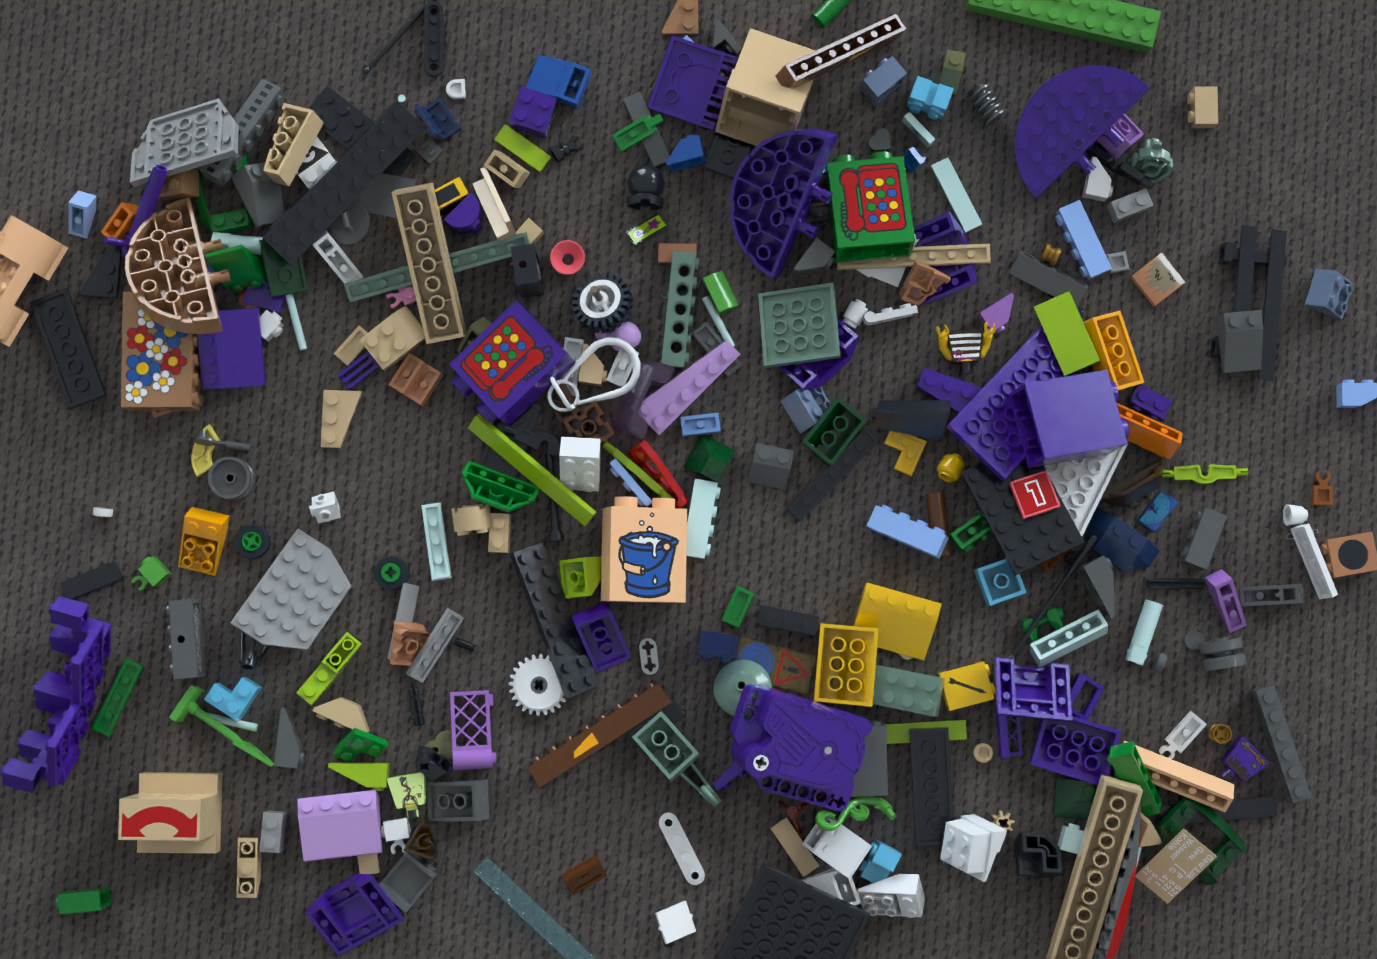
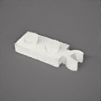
[1158,710,1207,759]

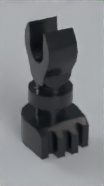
[549,136,584,163]

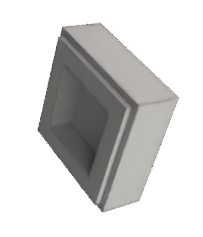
[1106,251,1129,274]

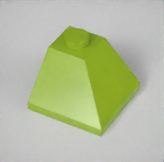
[560,557,602,599]

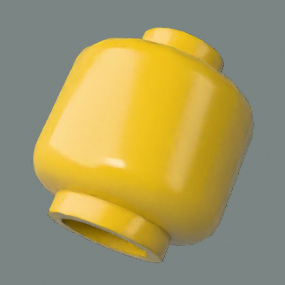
[937,453,965,482]

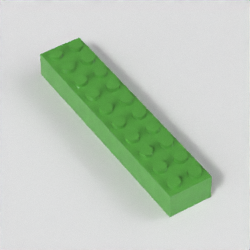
[965,0,1161,53]

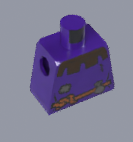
[1220,736,1270,782]

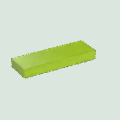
[494,124,551,173]

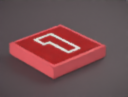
[1009,471,1060,520]

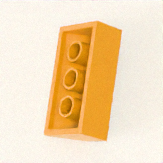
[1083,311,1145,391]

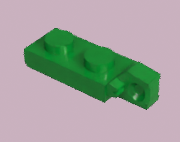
[612,114,664,153]

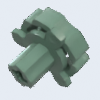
[1127,138,1173,183]

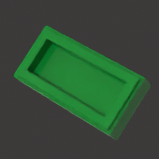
[721,586,754,629]

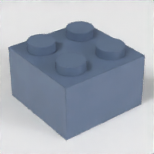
[860,56,907,107]

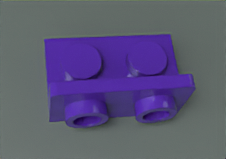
[1127,384,1172,422]

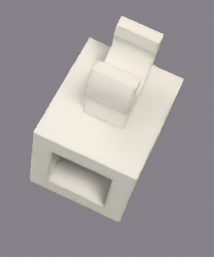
[381,817,412,854]

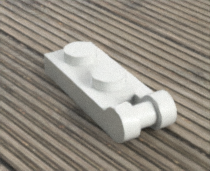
[863,303,918,325]

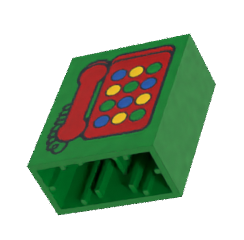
[824,152,915,263]

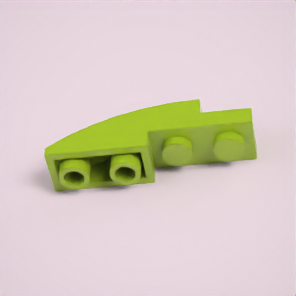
[296,632,362,706]

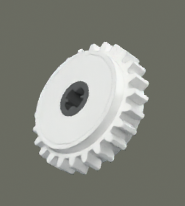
[509,654,566,716]

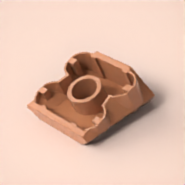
[390,621,430,666]

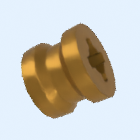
[1040,243,1062,266]

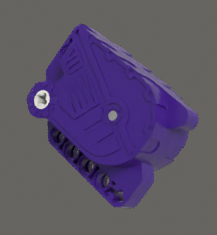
[730,684,872,811]

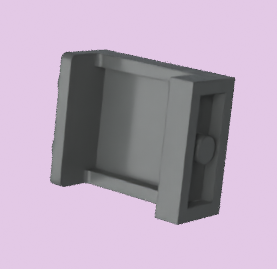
[379,852,438,913]

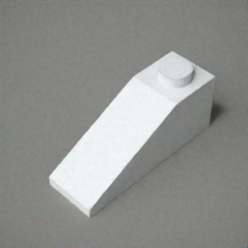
[312,230,363,284]

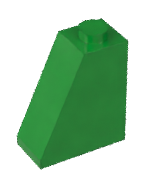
[56,886,111,914]

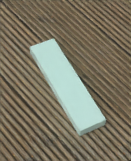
[931,157,982,233]
[421,503,452,581]

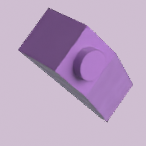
[1205,569,1247,633]

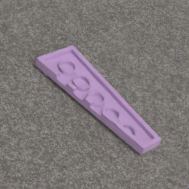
[632,340,740,435]

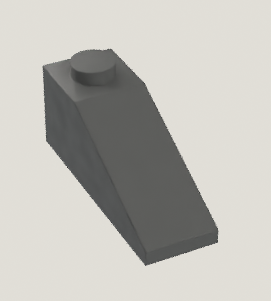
[1240,584,1305,606]
[274,707,305,768]

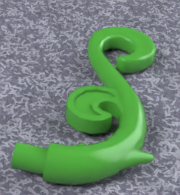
[815,796,896,831]

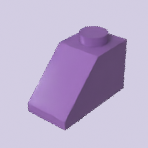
[977,293,1014,334]

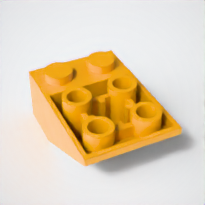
[178,507,229,576]

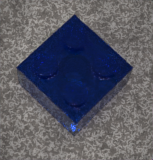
[697,631,739,662]

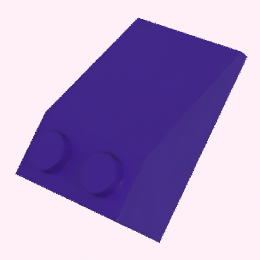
[572,601,631,673]

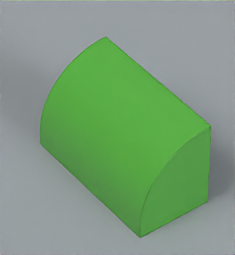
[703,271,739,315]

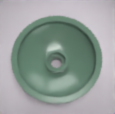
[714,660,772,718]

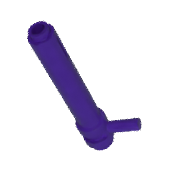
[104,165,168,258]

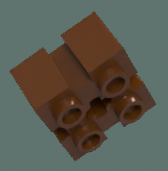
[563,401,618,443]

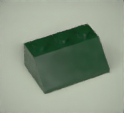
[802,396,867,466]

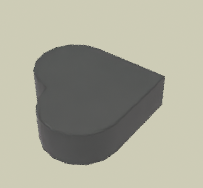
[868,128,891,151]

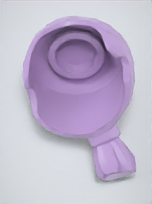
[595,322,641,351]

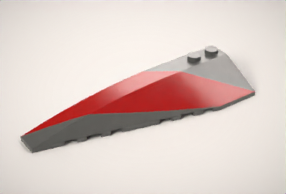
[1092,804,1141,959]

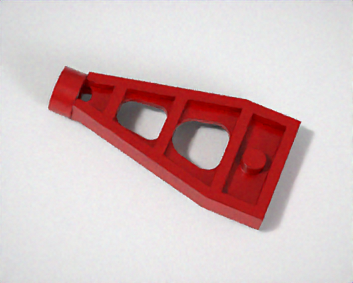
[626,439,689,509]

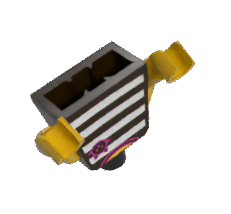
[936,322,996,375]

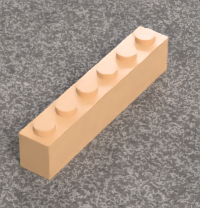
[1123,741,1234,812]

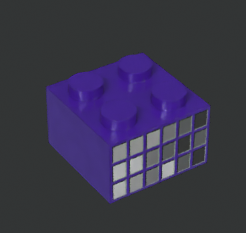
[509,86,558,139]

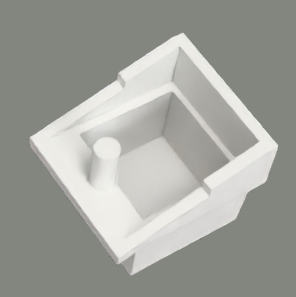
[940,814,1007,882]

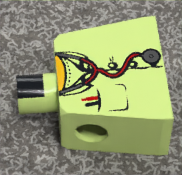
[387,772,426,819]

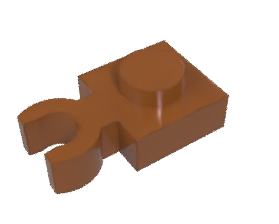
[1312,472,1333,506]

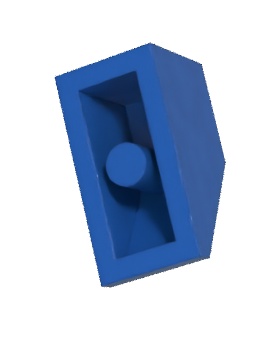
[666,135,707,172]

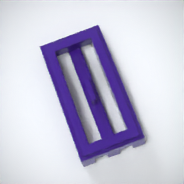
[338,351,380,390]

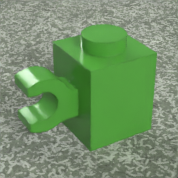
[131,556,172,591]

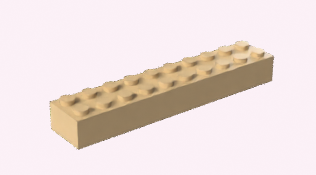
[1046,775,1143,959]

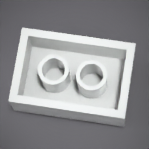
[559,437,600,492]

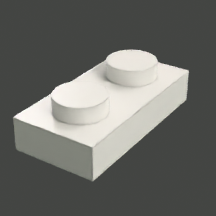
[606,349,639,388]

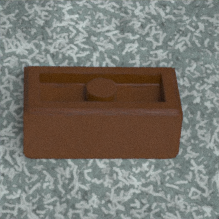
[562,855,607,895]

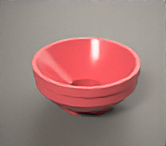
[550,240,585,275]

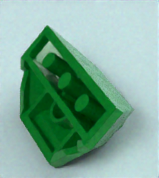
[462,461,540,513]

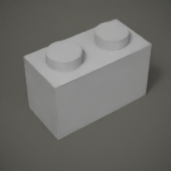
[1107,188,1154,223]
[259,810,287,853]

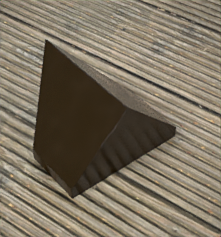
[403,817,438,860]

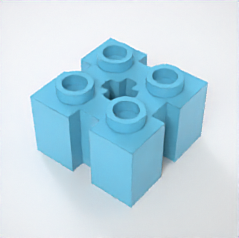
[906,76,954,120]

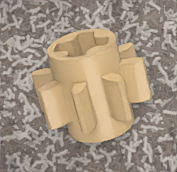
[991,810,1015,831]

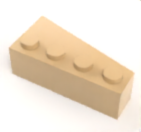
[263,103,324,186]

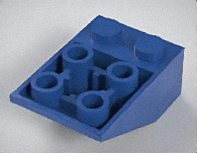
[526,55,592,110]

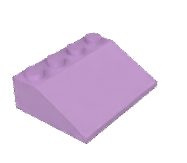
[297,790,382,862]

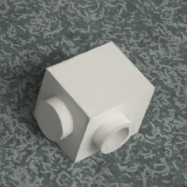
[260,310,284,342]

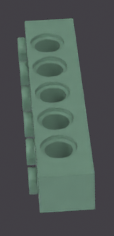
[661,251,699,368]

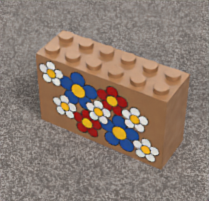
[121,292,203,411]

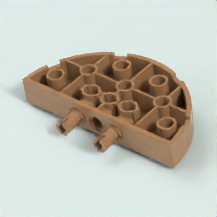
[125,197,231,334]

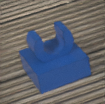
[903,147,926,174]

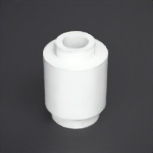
[842,299,868,329]

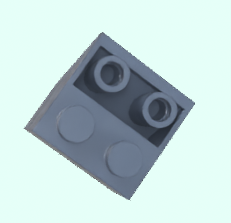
[1305,269,1353,319]
[781,387,831,434]

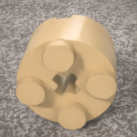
[451,504,491,536]

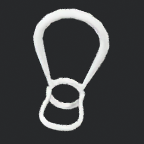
[548,338,641,412]

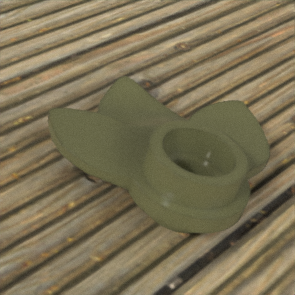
[425,730,459,764]

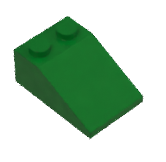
[205,245,267,293]

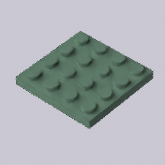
[758,283,841,368]

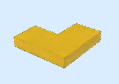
[884,431,927,476]

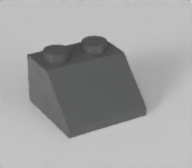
[792,238,835,277]
[748,443,794,490]

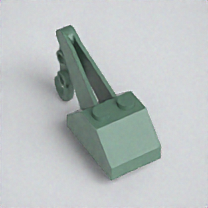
[632,711,722,807]

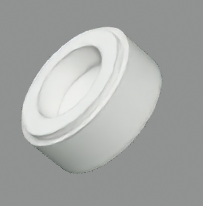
[93,507,113,517]

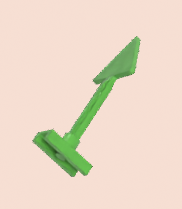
[169,685,274,767]

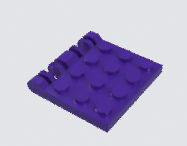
[647,35,739,131]

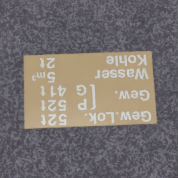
[1135,828,1217,904]

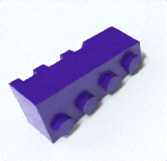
[916,368,982,415]

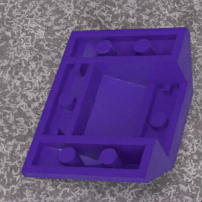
[911,212,977,305]
[777,318,859,390]
[994,657,1072,722]
[305,874,404,956]

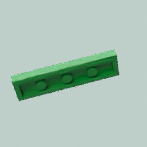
[91,658,144,737]

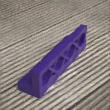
[993,679,1023,758]

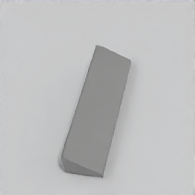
[387,583,419,660]

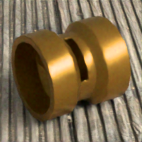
[1208,724,1232,744]

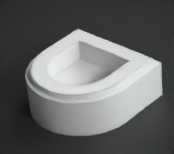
[446,79,466,100]

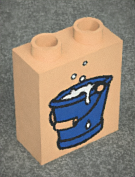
[601,497,687,603]

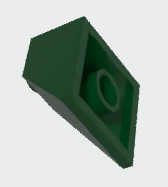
[684,435,735,483]
[1054,778,1098,819]

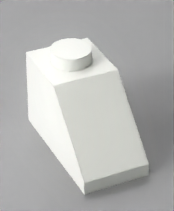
[1082,157,1113,202]

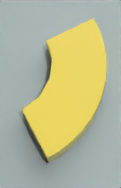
[191,424,220,477]

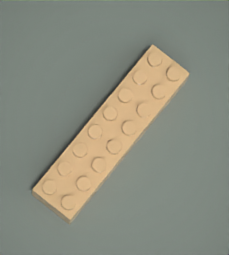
[392,183,467,344]

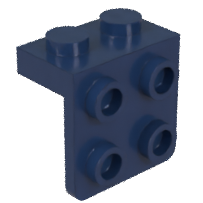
[414,97,462,142]

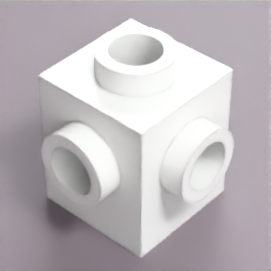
[309,492,341,523]

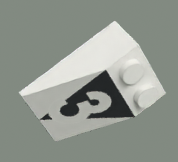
[297,136,335,188]

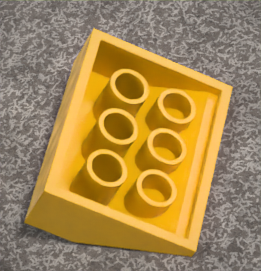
[853,583,942,661]
[814,623,879,707]

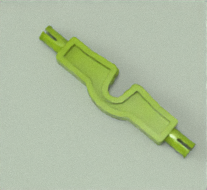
[602,441,672,498]
[1162,464,1248,484]

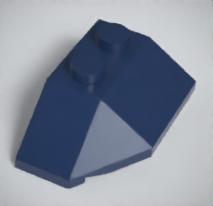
[1086,507,1160,571]

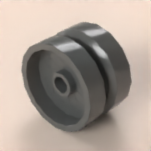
[208,457,256,501]
[1199,637,1247,671]

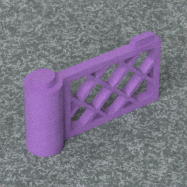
[450,690,496,770]

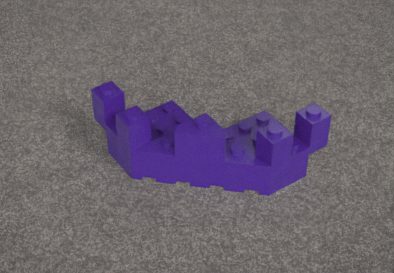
[0,596,111,793]

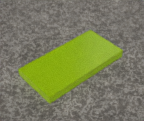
[1034,291,1100,377]

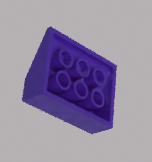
[197,308,266,389]
[1030,716,1121,785]

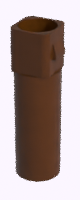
[926,492,951,557]

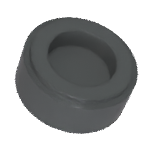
[1154,653,1168,673]

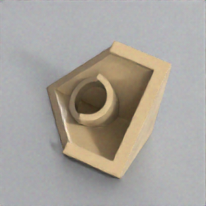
[1139,812,1162,847]

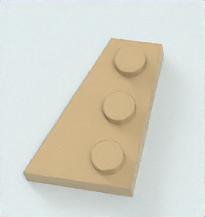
[321,390,363,448]

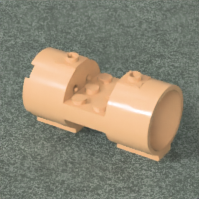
[0,215,68,347]

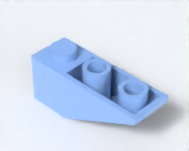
[1336,380,1377,408]

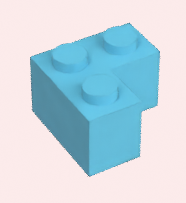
[204,677,262,721]
[858,840,902,883]

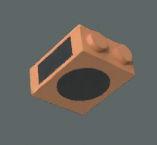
[1320,532,1377,578]

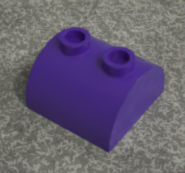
[444,193,483,235]

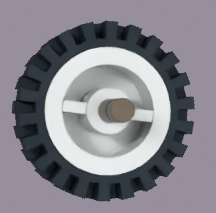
[572,272,634,333]

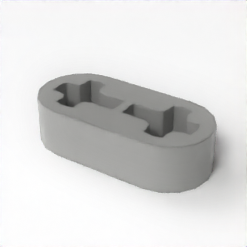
[639,638,659,675]

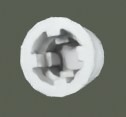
[1283,504,1308,526]

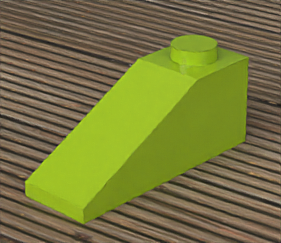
[328,762,389,791]

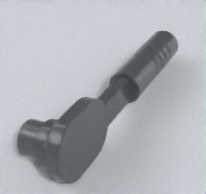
[194,430,250,452]

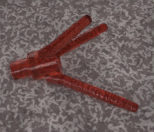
[778,793,821,835]

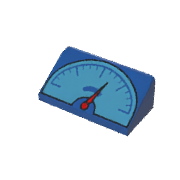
[1137,491,1178,533]

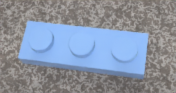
[610,458,652,508]

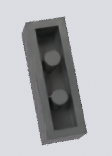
[1180,507,1227,570]

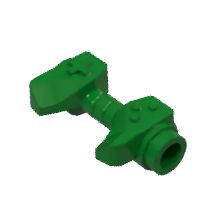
[1020,606,1064,641]

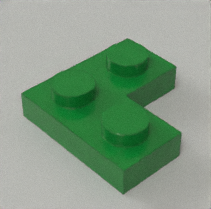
[333,728,388,762]

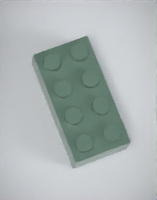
[873,664,945,717]

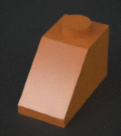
[101,202,138,239]

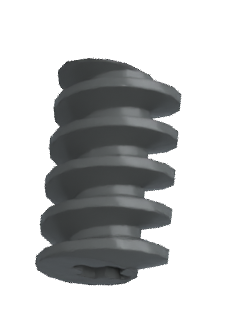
[967,83,1005,126]

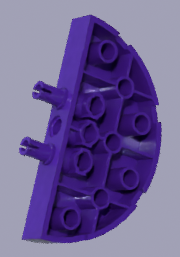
[1015,65,1150,198]
[730,128,838,278]

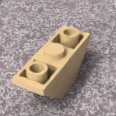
[313,697,370,733]
[236,838,262,898]

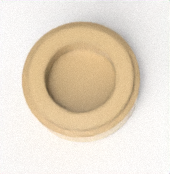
[973,743,993,763]

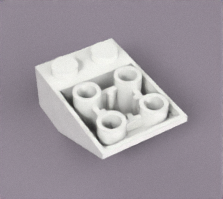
[802,818,872,879]
[801,868,861,906]
[858,874,925,918]

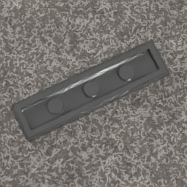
[623,92,670,167]

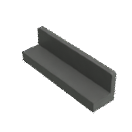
[1009,250,1088,307]

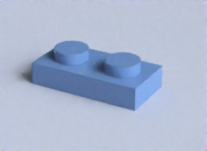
[680,413,721,437]

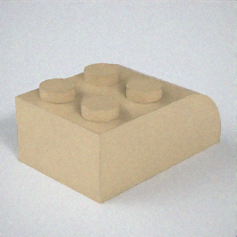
[359,306,425,371]

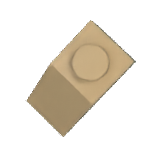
[578,344,607,386]

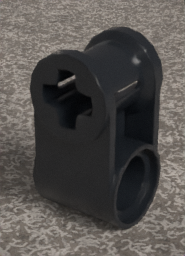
[416,747,452,783]

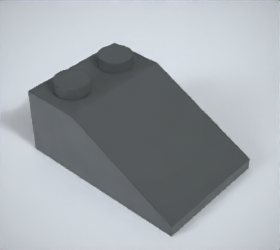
[231,163,285,227]
[1216,310,1263,373]
[1077,556,1115,619]
[426,780,490,821]

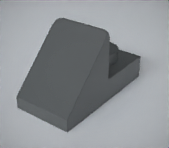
[713,20,742,57]

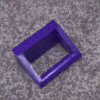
[1070,673,1105,720]

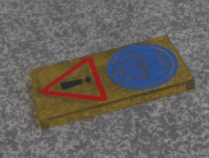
[735,637,816,694]

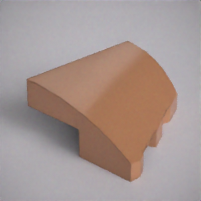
[899,261,950,305]

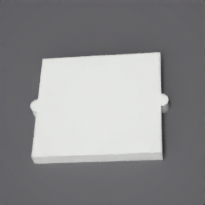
[655,901,696,944]

